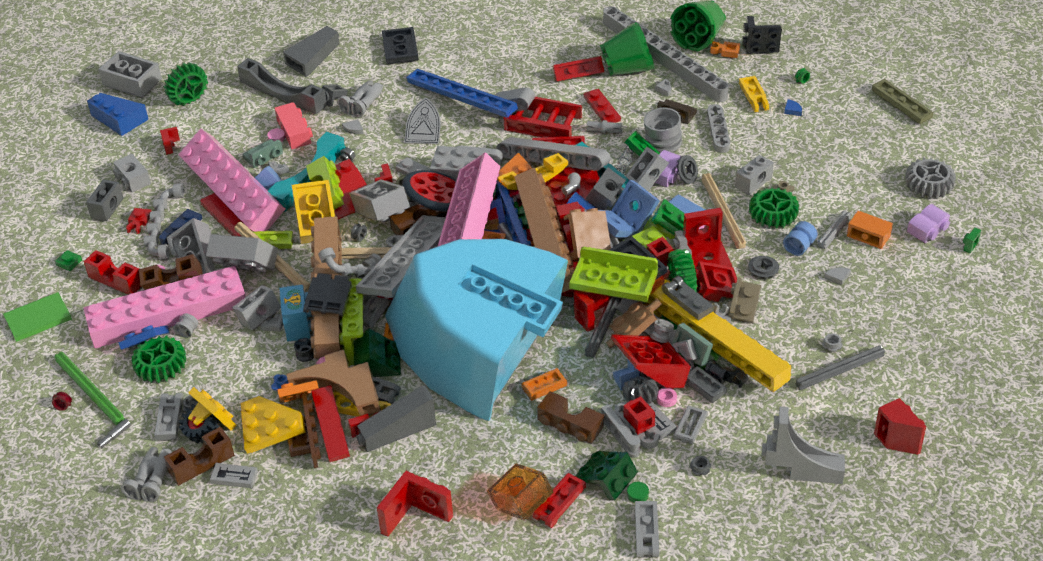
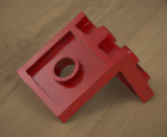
[683,207,732,268]
[377,471,453,537]

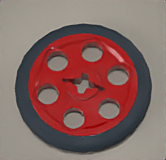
[402,170,457,212]

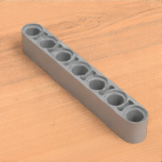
[496,137,611,171]

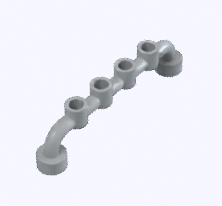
[144,183,184,260]
[318,248,375,279]

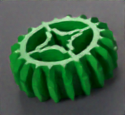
[163,62,209,106]
[749,187,799,230]
[667,249,697,292]
[131,335,187,383]

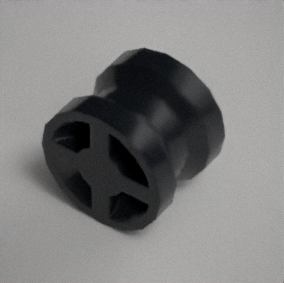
[294,338,314,362]

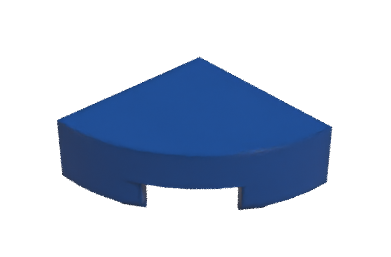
[784,99,802,116]

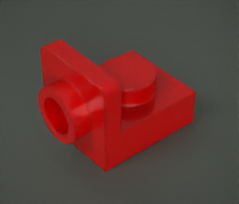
[160,127,180,155]
[374,163,393,183]

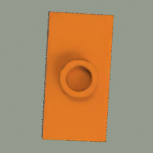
[521,368,567,401]

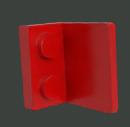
[574,290,609,332]

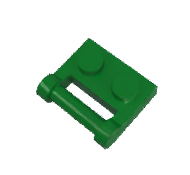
[651,199,685,236]

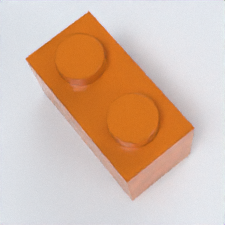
[847,211,893,249]

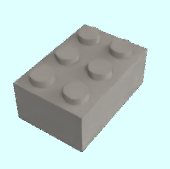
[98,51,162,97]
[430,146,490,181]
[350,180,410,222]
[206,234,278,272]

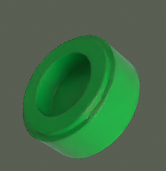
[627,482,649,503]

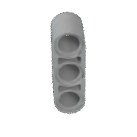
[491,87,535,113]

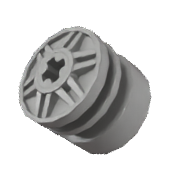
[644,108,682,153]

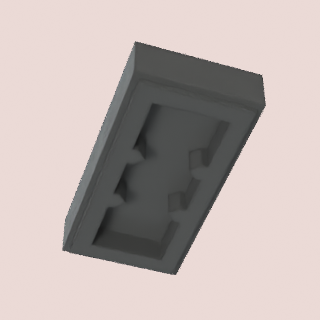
[686,366,727,403]

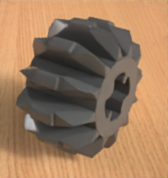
[623,375,658,404]

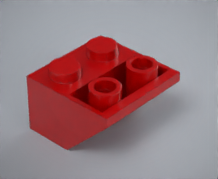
[874,398,927,455]

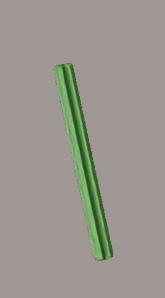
[54,352,125,425]

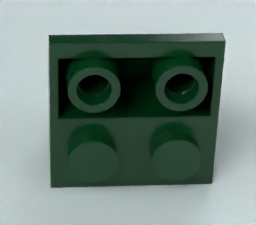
[354,328,401,377]

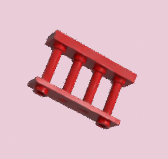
[504,96,582,137]

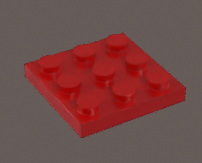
[544,167,599,211]

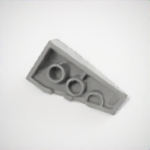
[167,218,214,274]

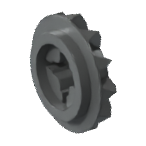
[675,155,698,184]
[748,256,779,280]

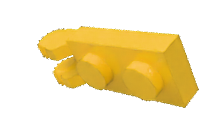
[739,76,769,112]

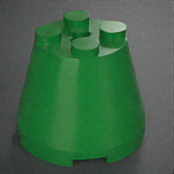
[670,0,726,52]
[599,22,654,76]

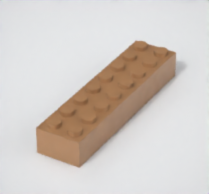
[514,167,575,293]
[311,216,343,360]

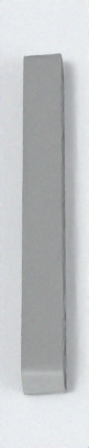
[603,6,729,102]

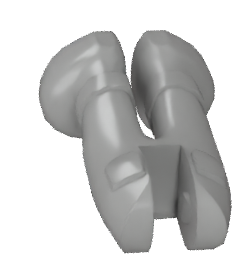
[337,80,383,118]
[121,447,172,502]

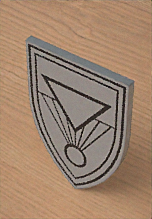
[404,98,441,144]

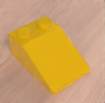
[292,180,335,244]

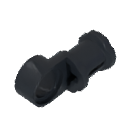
[704,359,748,388]

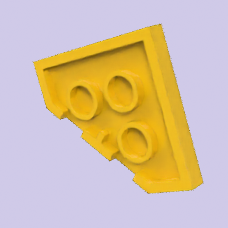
[240,396,305,453]

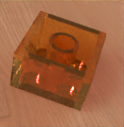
[487,463,554,521]

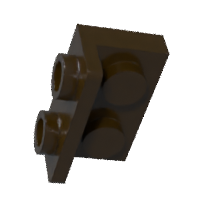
[657,99,697,124]

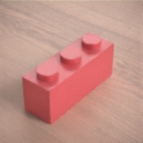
[274,102,313,149]

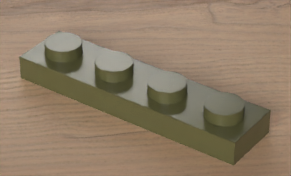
[871,79,934,124]

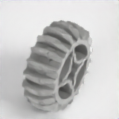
[905,158,956,199]

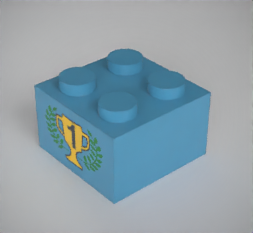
[279,284,312,342]

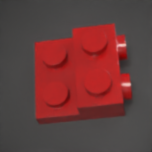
[695,261,737,302]

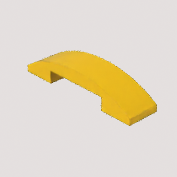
[497,153,568,190]

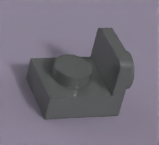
[322,84,348,107]

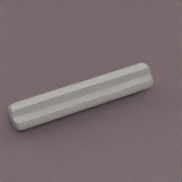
[818,210,851,249]

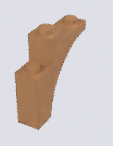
[286,350,381,416]

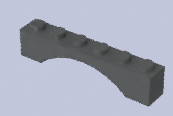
[237,58,327,114]

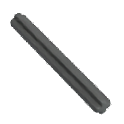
[585,296,622,358]
[796,345,885,390]

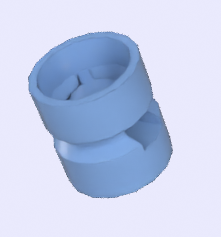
[783,221,817,256]

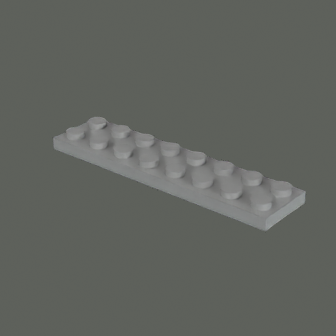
[356,215,446,298]

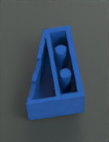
[87,93,149,136]

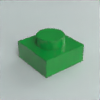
[963,227,981,253]
[55,250,82,271]

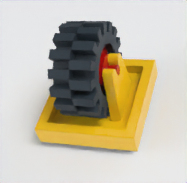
[179,387,237,443]

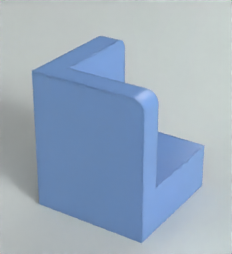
[255,166,283,191]
[613,360,640,391]

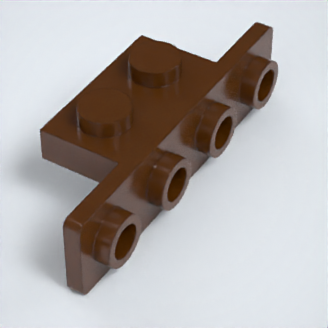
[288,393,321,468]

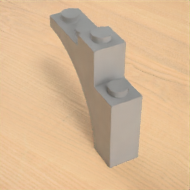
[761,407,845,484]

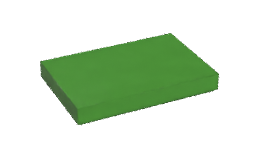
[3,292,72,342]

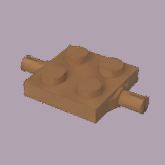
[605,298,662,348]

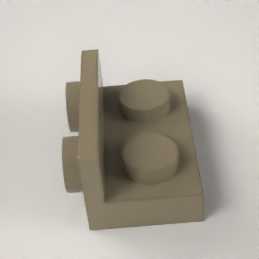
[728,277,761,323]

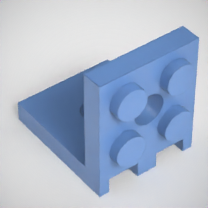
[598,180,660,237]

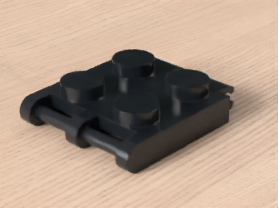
[303,273,352,317]

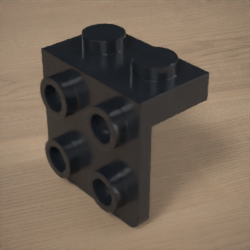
[742,16,782,54]

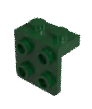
[575,451,638,501]

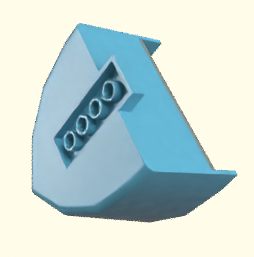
[385,239,568,421]

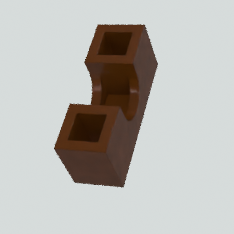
[389,200,447,235]
[139,254,203,290]
[537,391,604,444]
[164,427,235,486]

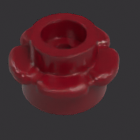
[52,391,72,411]

